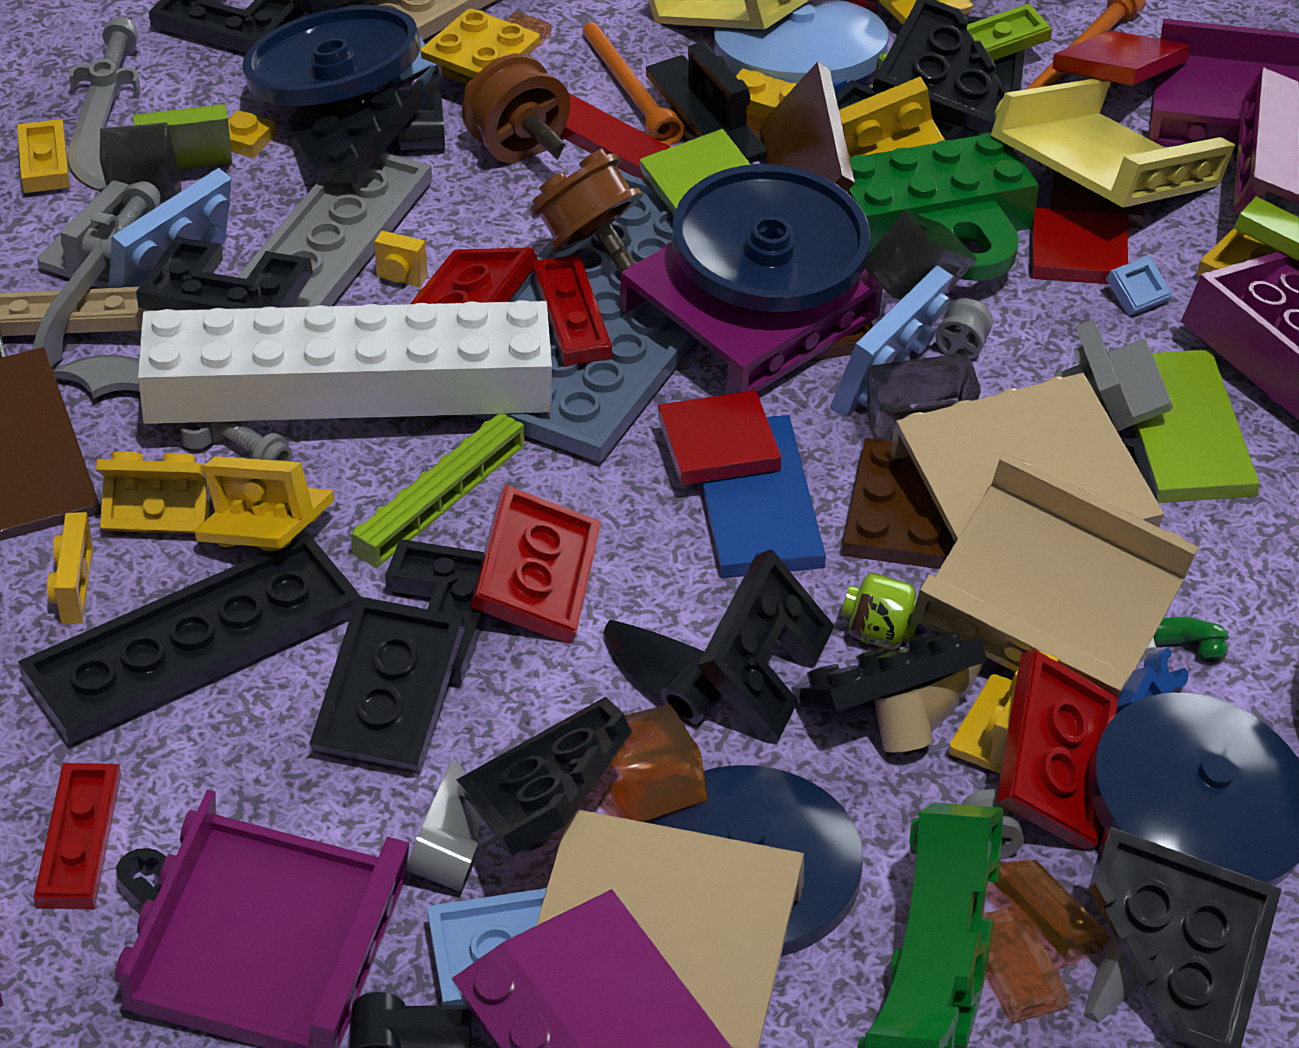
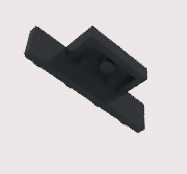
[646,41,767,164]

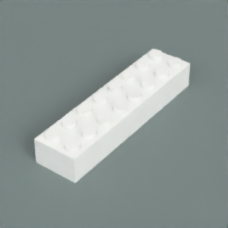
[138,300,552,424]

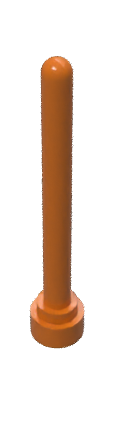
[1025,0,1146,90]
[583,22,684,146]

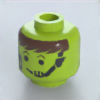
[840,573,918,650]

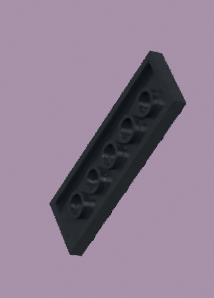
[18,533,361,745]

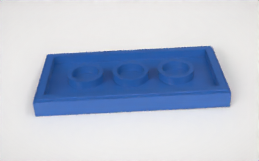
[700,415,826,578]

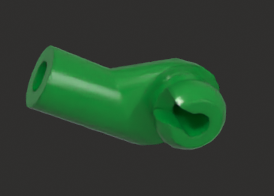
[1154,617,1229,660]

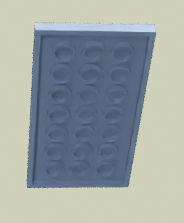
[469,171,697,463]

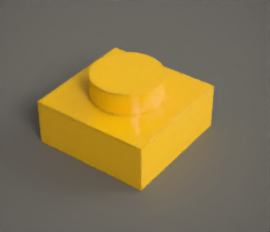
[228,110,277,159]
[374,230,428,287]

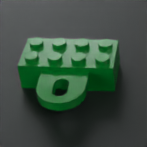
[847,133,1039,281]

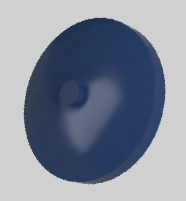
[242,5,421,106]
[672,164,870,312]
[1088,692,1299,886]
[638,765,863,956]

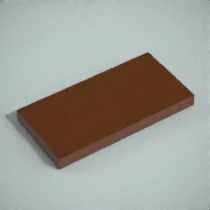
[761,62,855,192]
[0,347,101,541]

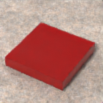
[1032,208,1128,284]
[658,390,782,485]

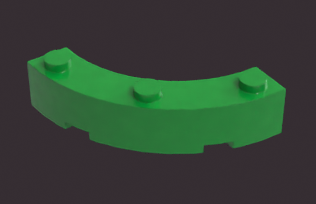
[857,802,1003,1048]

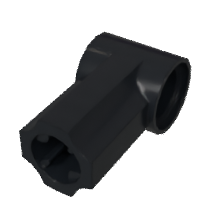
[349,992,472,1048]

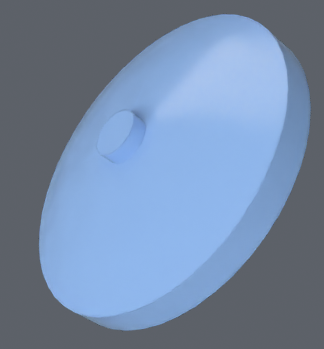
[714,0,888,83]

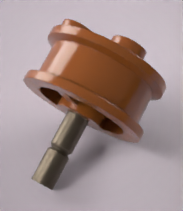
[462,53,570,164]
[528,148,643,272]

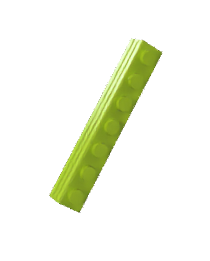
[351,414,525,569]

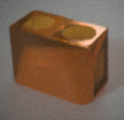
[606,704,708,822]

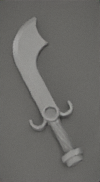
[67,17,141,191]
[32,181,161,367]
[53,355,292,462]

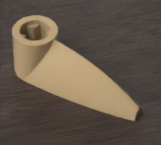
[874,662,985,753]

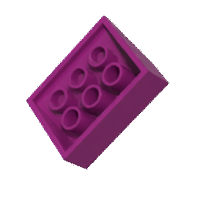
[1181,251,1299,420]
[451,889,732,1048]

